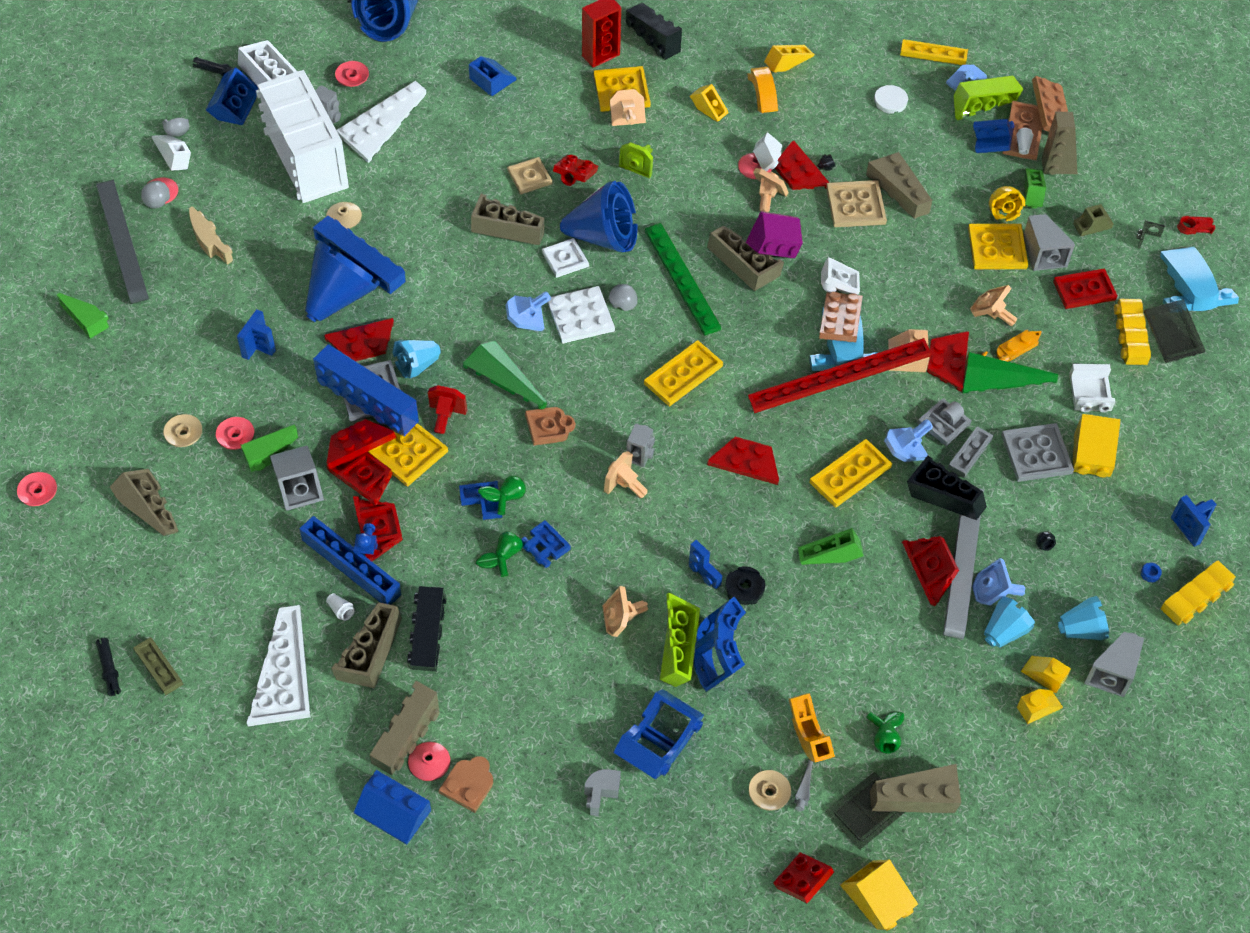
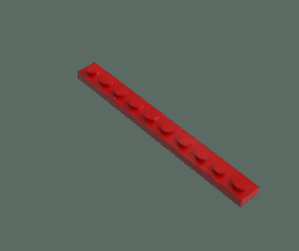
[748,338,931,413]

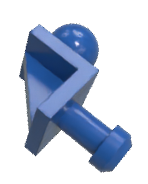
[353,523,378,555]

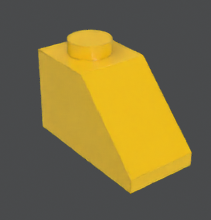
[690,84,729,122]
[1021,656,1071,693]
[1017,689,1063,724]

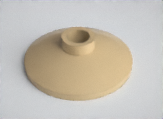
[326,202,362,229]
[164,414,202,447]
[749,770,791,811]

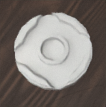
[874,85,908,114]

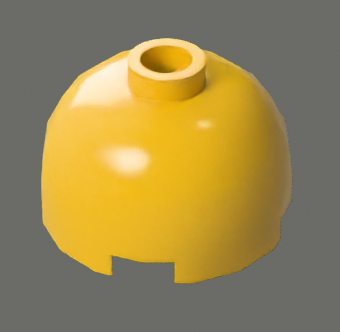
[989,186,1025,221]

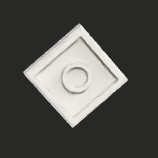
[542,238,589,278]

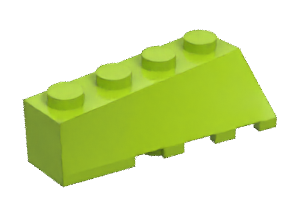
[953,75,1023,121]
[660,593,700,687]

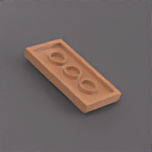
[1032,76,1068,132]
[1002,101,1042,160]
[819,292,863,342]

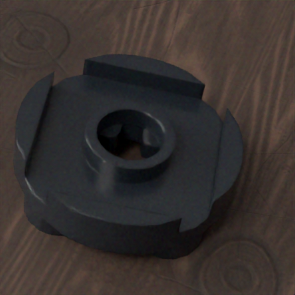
[725,566,765,605]

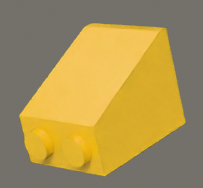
[1073,414,1120,478]
[840,859,918,931]

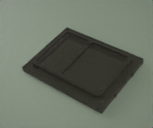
[1144,299,1206,364]
[825,772,905,850]

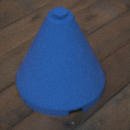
[351,0,419,42]
[560,181,638,253]
[305,241,380,322]

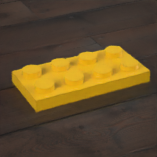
[644,340,723,407]
[809,439,892,508]

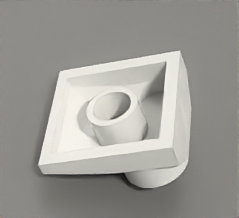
[821,257,860,295]

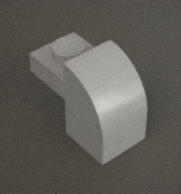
[584,769,621,816]

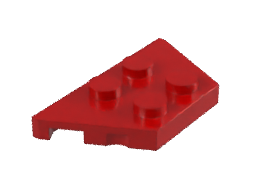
[775,141,830,190]
[324,318,394,361]
[927,331,969,392]
[326,419,397,469]
[707,436,779,485]
[326,452,393,506]
[353,496,403,561]
[902,536,959,606]

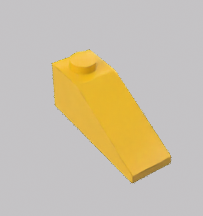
[764,45,815,73]

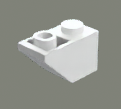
[753,132,782,171]

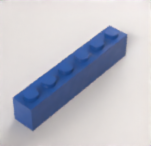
[313,215,406,294]
[299,516,401,605]

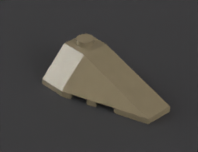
[110,469,179,536]

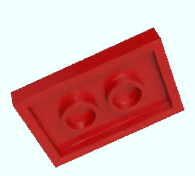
[1053,268,1118,309]

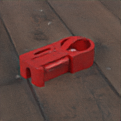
[1177,216,1216,235]

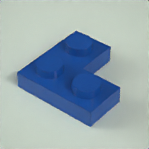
[459,481,502,520]
[689,540,723,589]

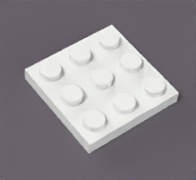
[547,286,615,343]

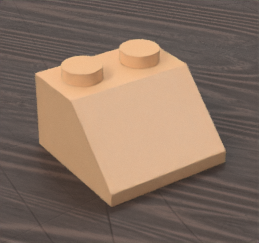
[888,329,929,372]

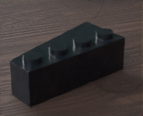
[625,2,682,60]
[907,455,987,520]
[407,586,447,672]

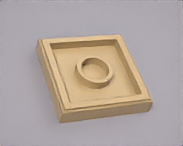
[507,157,553,194]

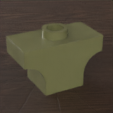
[1073,204,1114,237]

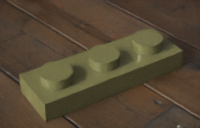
[133,637,183,696]

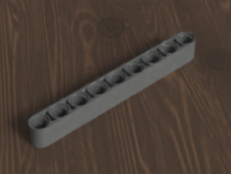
[96,179,149,304]

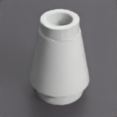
[1016,128,1034,155]
[326,593,355,621]

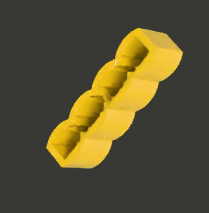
[1114,299,1151,365]
[1161,561,1236,626]

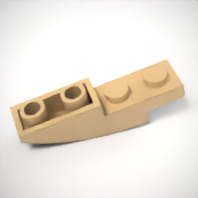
[189,207,233,265]

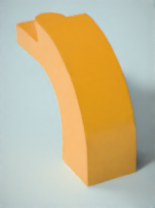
[747,66,778,113]
[789,693,835,763]

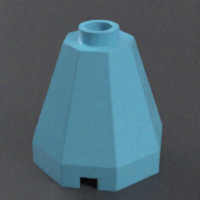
[392,340,441,378]
[984,596,1035,648]
[1058,596,1109,640]

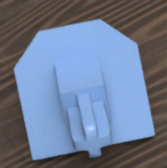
[946,65,987,91]
[506,292,551,331]
[884,419,933,462]
[972,558,1025,606]

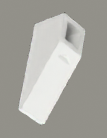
[152,135,191,171]

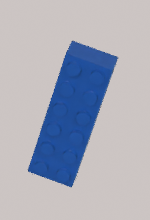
[313,344,419,437]

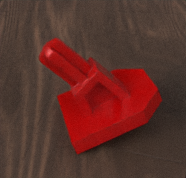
[428,385,467,434]

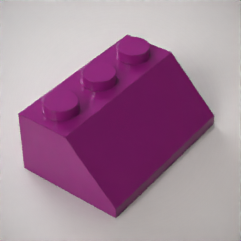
[745,211,803,259]

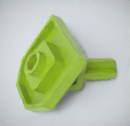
[619,142,653,179]

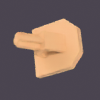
[610,89,646,126]
[753,168,789,212]
[970,285,1017,326]
[604,451,648,498]
[602,586,648,637]

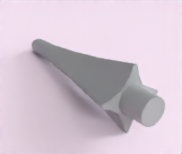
[794,759,813,811]

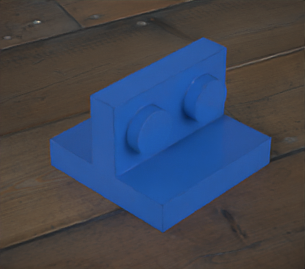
[973,119,1014,153]
[237,309,276,360]
[1171,495,1217,547]

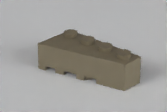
[1041,112,1078,175]
[866,152,932,219]
[471,194,544,245]
[331,602,402,688]
[370,681,440,775]
[870,764,961,813]

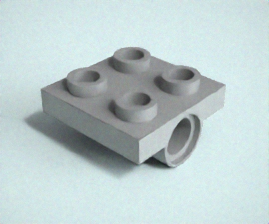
[917,398,972,446]

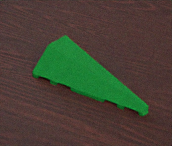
[463,341,547,410]
[963,352,1058,393]

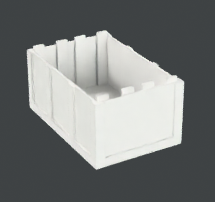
[256,70,349,203]

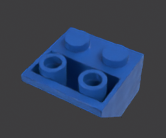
[468,56,517,97]

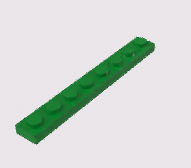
[645,223,721,336]

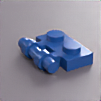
[521,520,571,568]

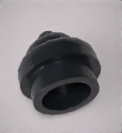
[817,154,836,171]
[1036,531,1056,551]

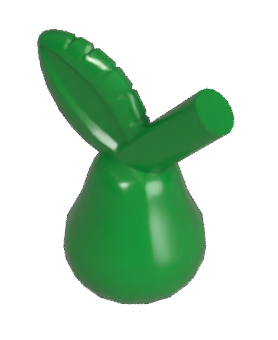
[478,475,526,515]
[476,531,523,577]
[867,712,904,754]

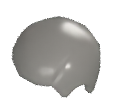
[162,118,189,137]
[141,181,170,209]
[609,284,638,311]

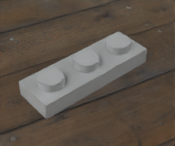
[948,426,993,478]

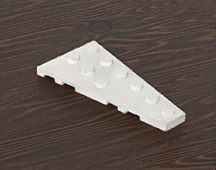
[336,81,426,163]
[247,605,311,726]

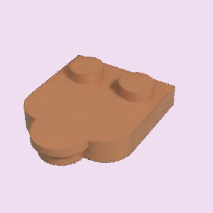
[525,407,576,446]
[439,756,493,813]

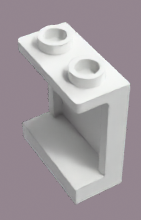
[1069,364,1115,412]

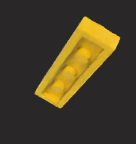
[900,39,968,65]

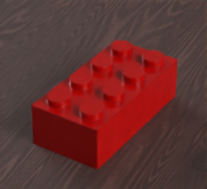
[582,0,621,68]

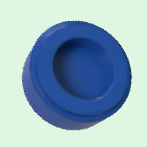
[1141,562,1162,582]

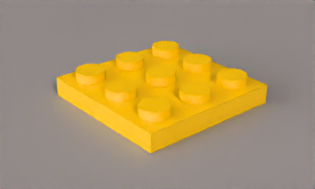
[593,66,651,112]
[968,224,1028,269]
[368,423,448,487]

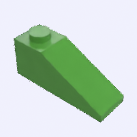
[1024,168,1046,208]
[57,293,109,339]
[241,424,298,472]
[798,528,864,565]

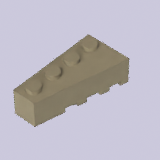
[707,226,784,291]

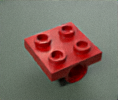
[553,155,598,186]
[773,852,834,903]

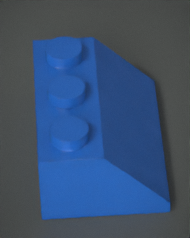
[206,67,258,125]
[354,770,431,845]

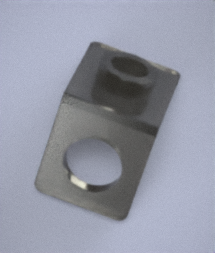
[1136,220,1165,249]

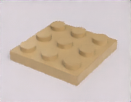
[826,180,887,227]

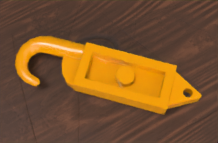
[982,330,1041,362]

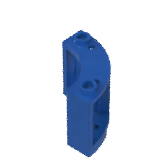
[693,597,746,692]
[613,689,704,779]

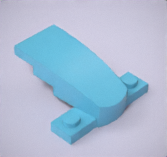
[1160,247,1239,313]
[810,307,876,371]

